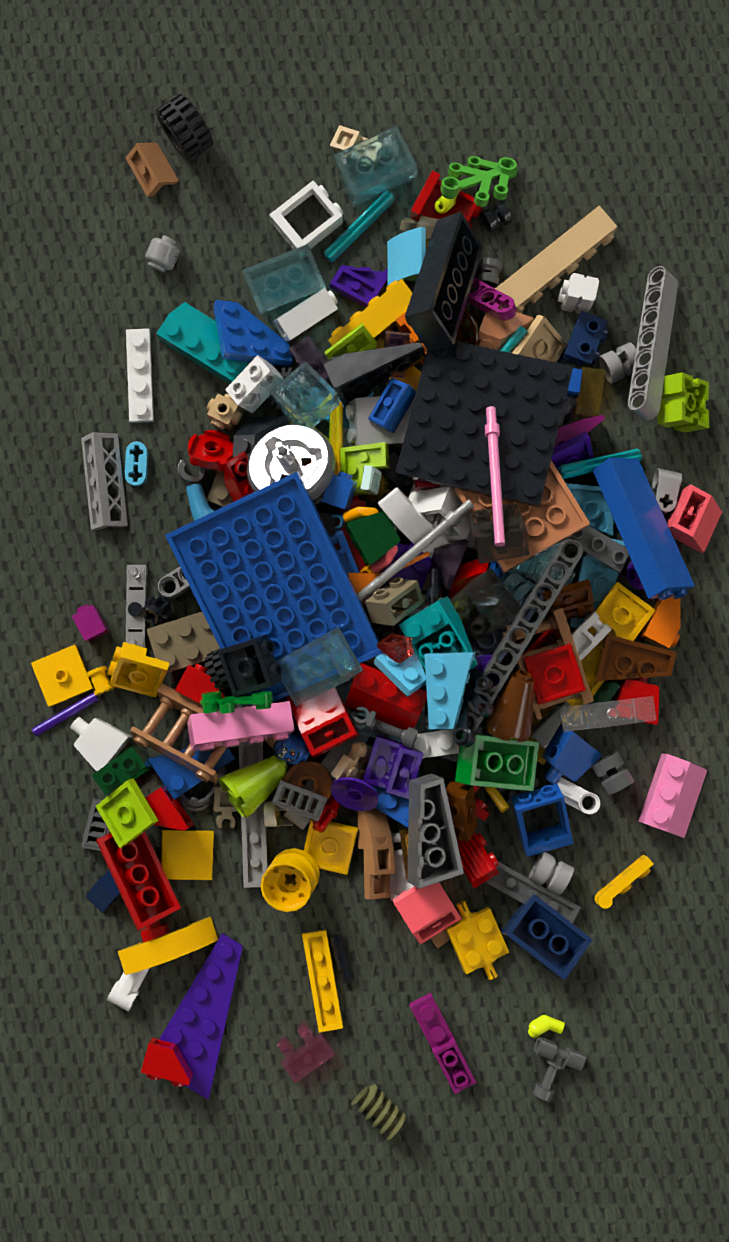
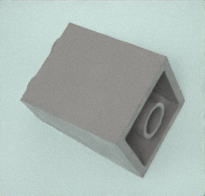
[346,396,415,449]

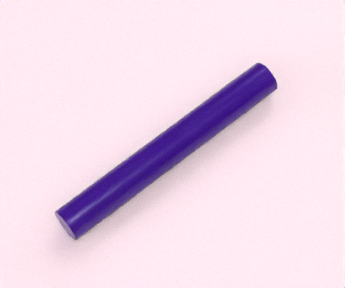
[32,692,99,737]

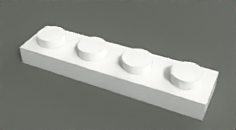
[126,329,154,423]

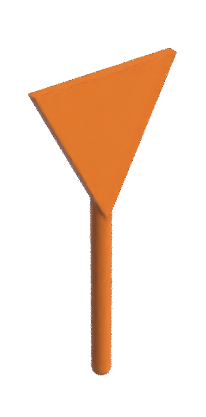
[348,552,430,606]

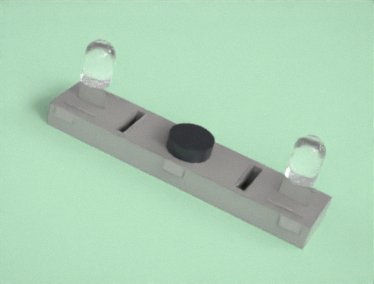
[126,565,148,648]

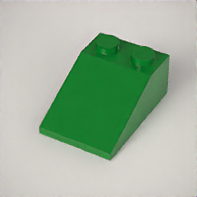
[455,733,539,791]

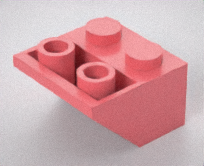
[666,484,722,553]
[392,882,462,945]

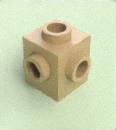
[206,394,242,430]

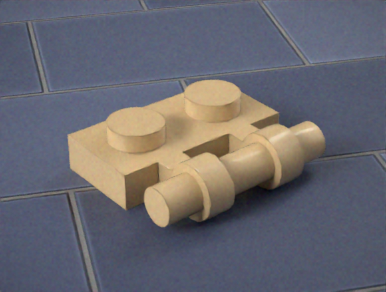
[331,742,373,780]

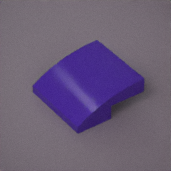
[363,734,424,799]

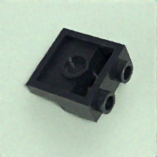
[217,634,283,697]

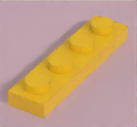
[302,929,343,1033]

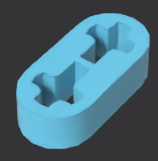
[125,441,148,487]

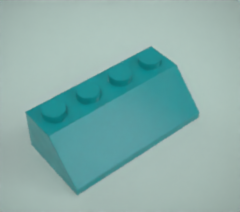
[156,302,251,384]

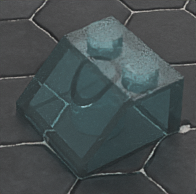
[270,361,340,428]

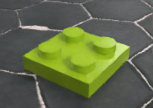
[96,779,158,848]

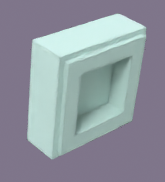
[361,465,382,495]

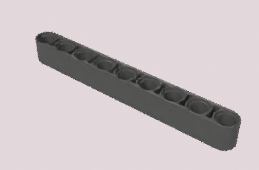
[456,540,583,734]

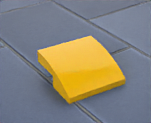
[161,830,214,880]

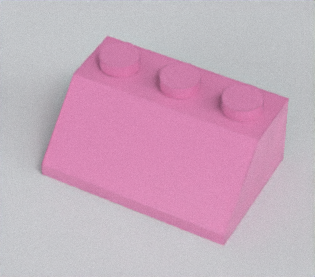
[638,754,707,838]

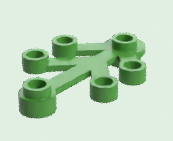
[440,156,518,207]

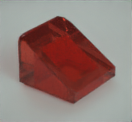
[377,634,414,663]

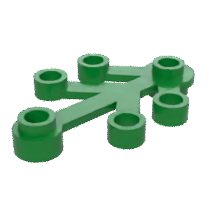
[200,691,273,714]

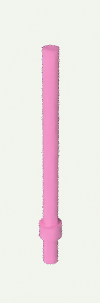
[485,406,505,546]

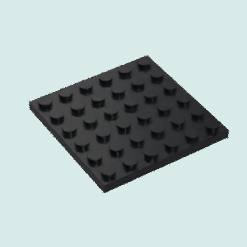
[395,341,573,508]

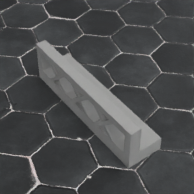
[81,432,128,530]

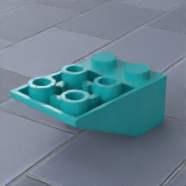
[399,596,478,671]

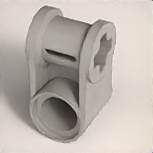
[652,468,682,515]

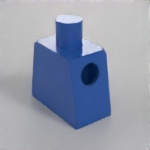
[543,723,602,785]

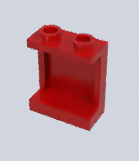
[410,170,483,229]

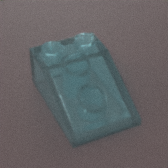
[276,627,363,706]

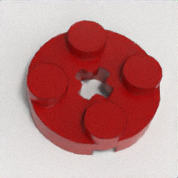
[188,430,234,471]

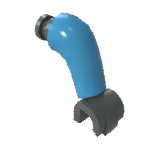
[177,459,214,521]

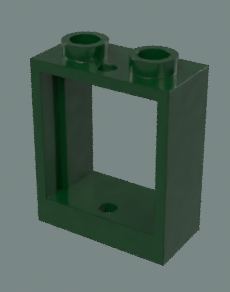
[91,746,152,796]

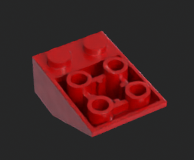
[286,676,359,757]

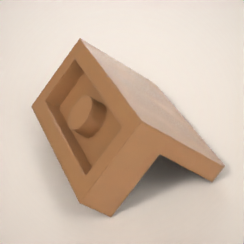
[126,143,178,197]

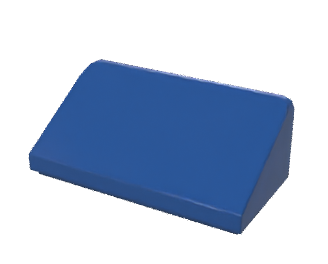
[368,377,416,433]

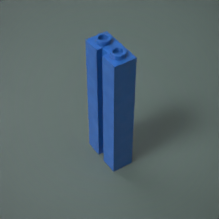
[593,458,695,601]

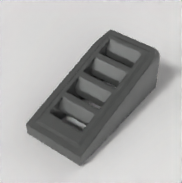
[530,701,570,749]
[272,780,327,821]
[81,798,111,851]

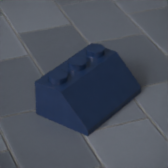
[501,894,593,980]

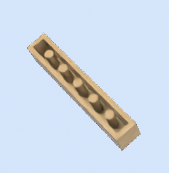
[489,206,617,313]

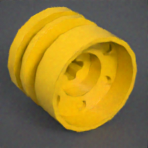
[260,848,320,912]

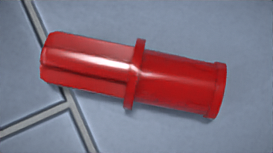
[312,794,341,833]

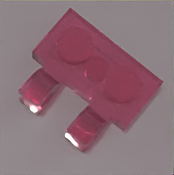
[277,1021,335,1083]

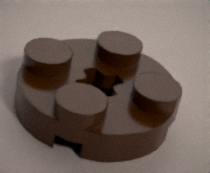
[284,761,333,810]

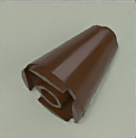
[482,670,535,742]

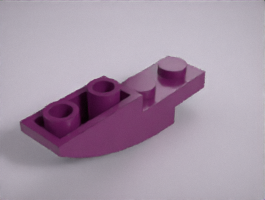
[409,993,476,1094]

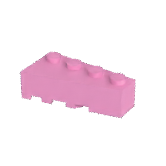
[187,701,294,751]

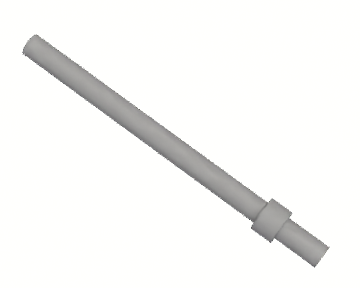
[357,499,475,602]

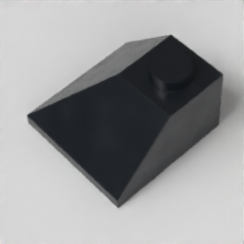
[232,416,291,459]

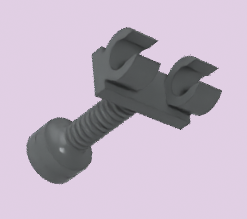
[353,707,418,749]

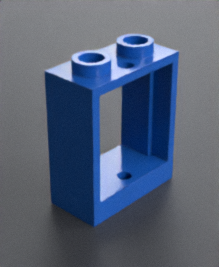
[510,784,574,857]

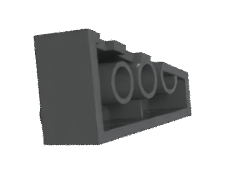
[407,773,464,889]

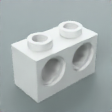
[225,355,285,413]

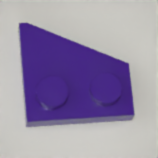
[329,265,388,308]

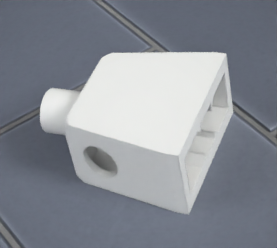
[70,717,132,771]

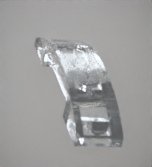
[560,696,656,732]

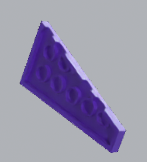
[160,933,243,1100]

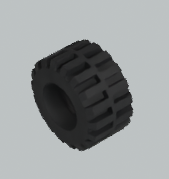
[156,93,214,162]

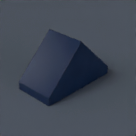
[85,870,120,913]

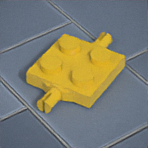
[445,900,509,980]

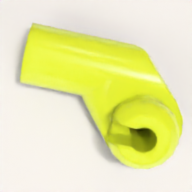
[434,196,456,214]
[528,1015,565,1038]

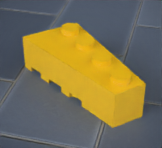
[328,279,413,346]

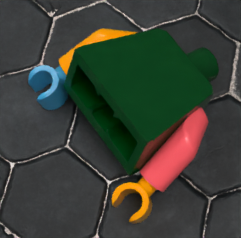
[331,507,400,573]

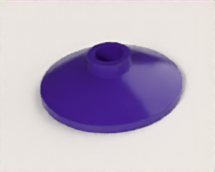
[331,777,379,811]

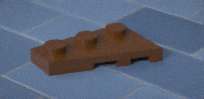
[593,634,677,681]

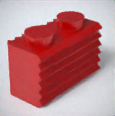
[457,832,499,888]

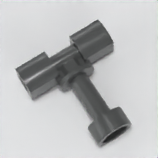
[533,1036,586,1102]

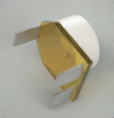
[264,793,293,827]

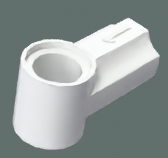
[557,777,600,814]
[107,968,150,1012]

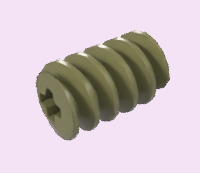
[351,1084,406,1141]

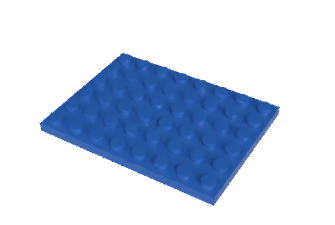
[165,471,384,707]

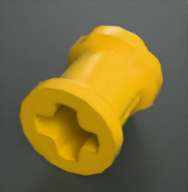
[86,666,115,696]

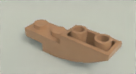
[358,808,395,900]

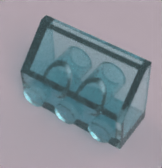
[333,125,417,207]
[242,244,326,314]

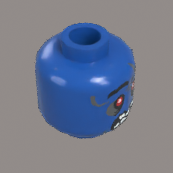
[273,731,310,765]

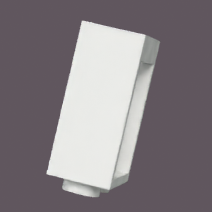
[269,181,343,257]
[272,288,338,341]

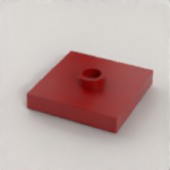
[523,643,586,705]

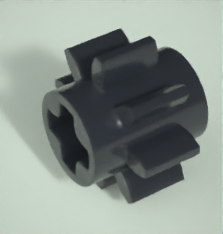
[142,596,173,625]

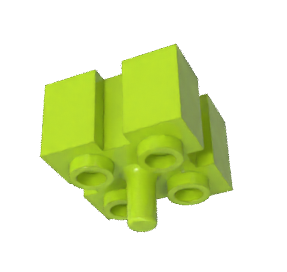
[657,372,709,432]

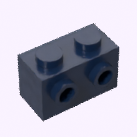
[562,311,609,369]

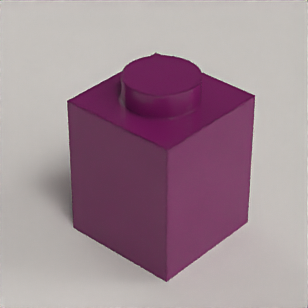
[72,604,110,643]

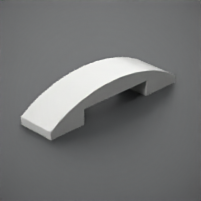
[378,488,455,561]

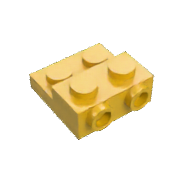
[107,642,169,698]

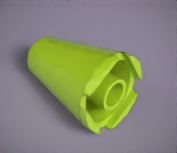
[218,756,289,819]

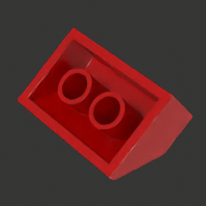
[345,661,427,730]

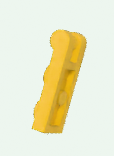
[594,855,653,909]

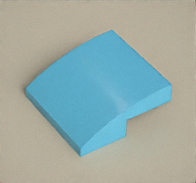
[387,227,426,285]

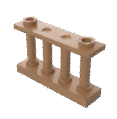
[502,607,593,720]
[130,683,242,784]

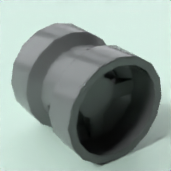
[477,258,503,288]

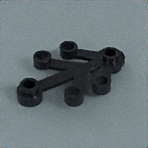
[453,666,493,748]

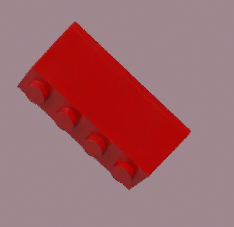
[96,832,181,931]

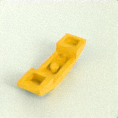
[117,917,218,975]

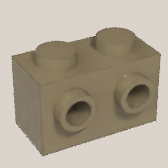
[365,577,424,626]

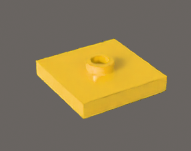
[31,645,94,707]
[304,819,358,875]

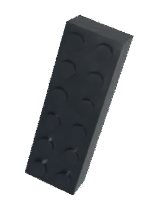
[405,212,483,352]

